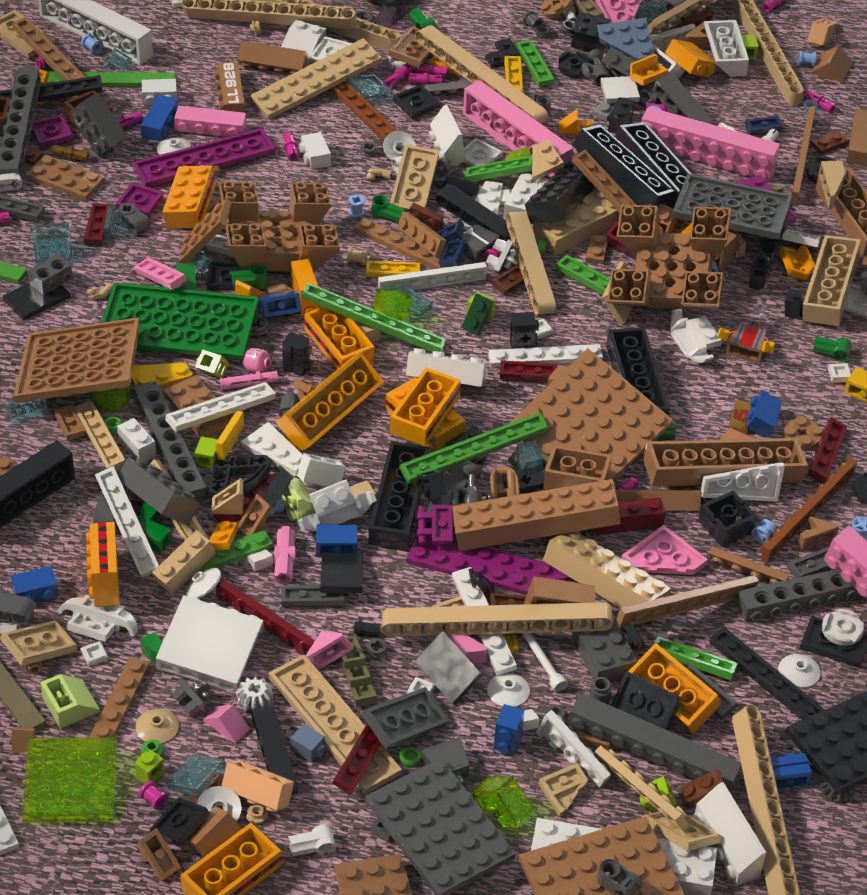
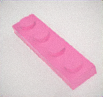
[134,257,187,290]

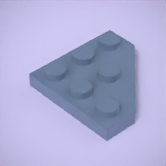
[597,18,654,61]

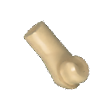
[366,168,392,181]
[87,283,113,300]
[268,283,293,295]

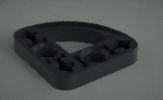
[209,455,272,499]

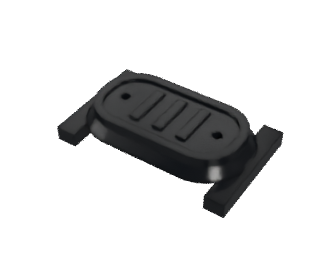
[260,465,294,507]
[468,568,495,596]

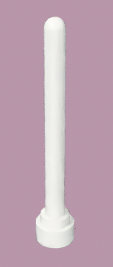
[522,633,569,692]

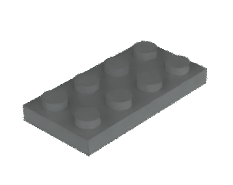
[361,687,450,749]

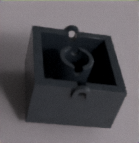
[570,12,611,52]
[698,490,757,547]

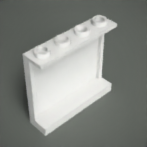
[156,595,263,693]

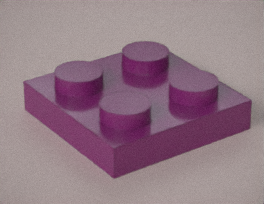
[31,114,73,148]
[116,182,164,218]

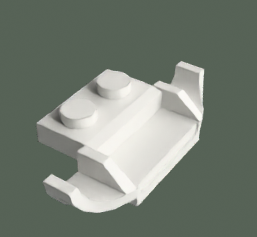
[670,308,722,363]
[298,479,377,531]
[58,595,138,642]

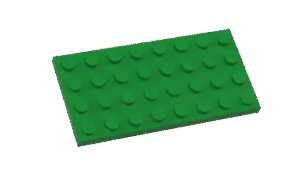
[101,282,260,360]

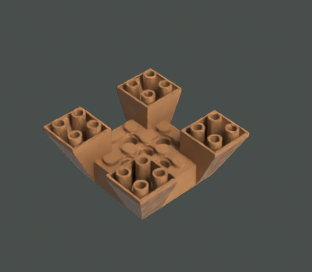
[219,181,340,272]
[607,205,731,310]

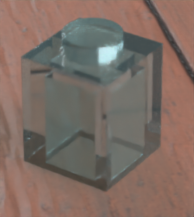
[514,441,544,470]

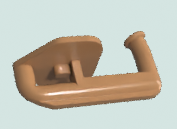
[490,466,520,499]

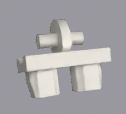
[486,239,518,273]

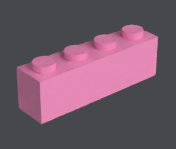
[174,106,246,137]

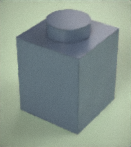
[290,724,326,763]

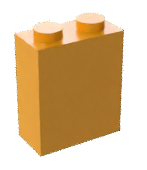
[665,39,717,77]
[291,259,319,317]

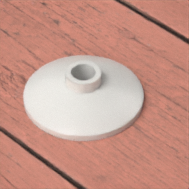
[383,131,416,160]
[157,137,191,155]
[186,568,221,598]
[778,654,821,688]
[487,673,530,707]
[197,786,241,822]

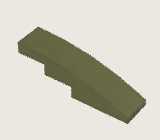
[340,635,377,707]

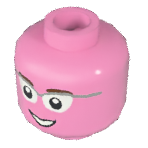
[242,348,272,373]

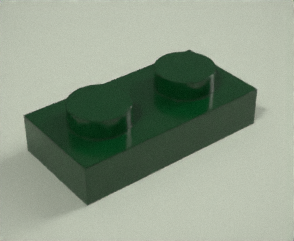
[461,293,494,335]

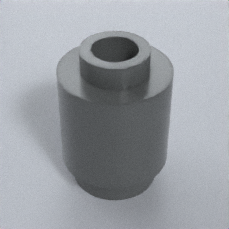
[279,392,300,417]
[589,677,612,705]

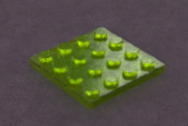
[22,737,118,823]

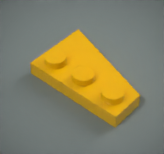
[131,363,193,388]

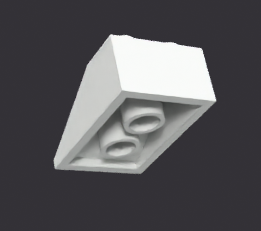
[281,20,326,67]

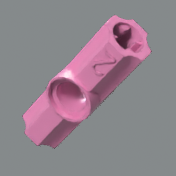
[274,526,296,584]

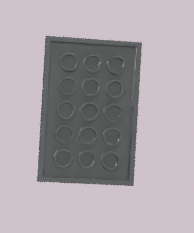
[672,174,792,239]
[365,758,516,895]

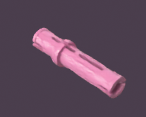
[220,370,278,390]

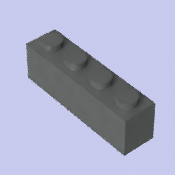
[652,73,714,124]

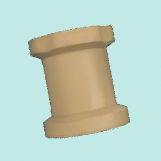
[347,247,368,266]

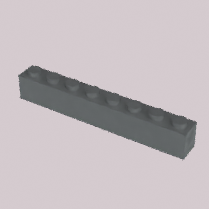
[567,693,741,792]

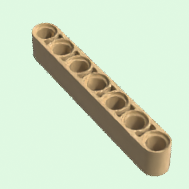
[506,211,556,315]

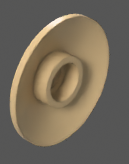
[136,709,179,744]

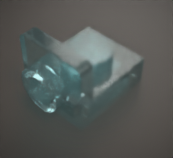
[103,48,132,72]

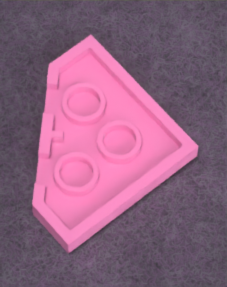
[594,0,642,23]
[621,525,708,575]

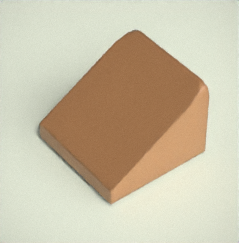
[12,727,36,753]

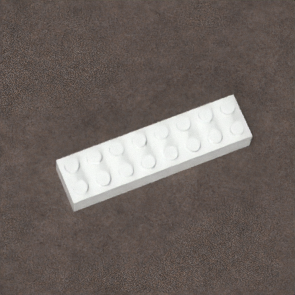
[38,0,153,65]
[531,818,717,895]

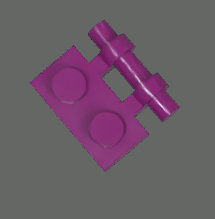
[416,505,453,546]

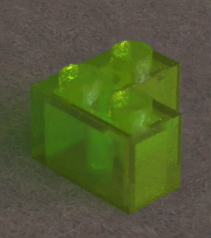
[470,775,535,828]

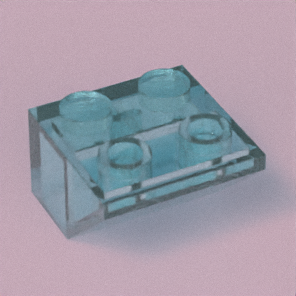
[32,222,73,266]

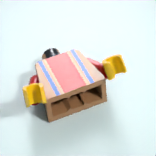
[717,322,775,363]

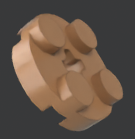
[540,0,573,19]
[783,416,822,450]

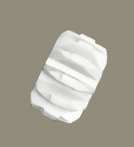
[236,676,273,711]

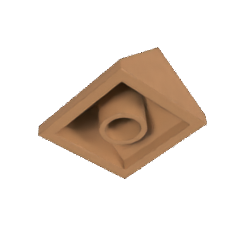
[811,45,853,82]
[186,806,242,858]

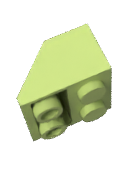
[281,477,315,527]
[40,674,100,729]

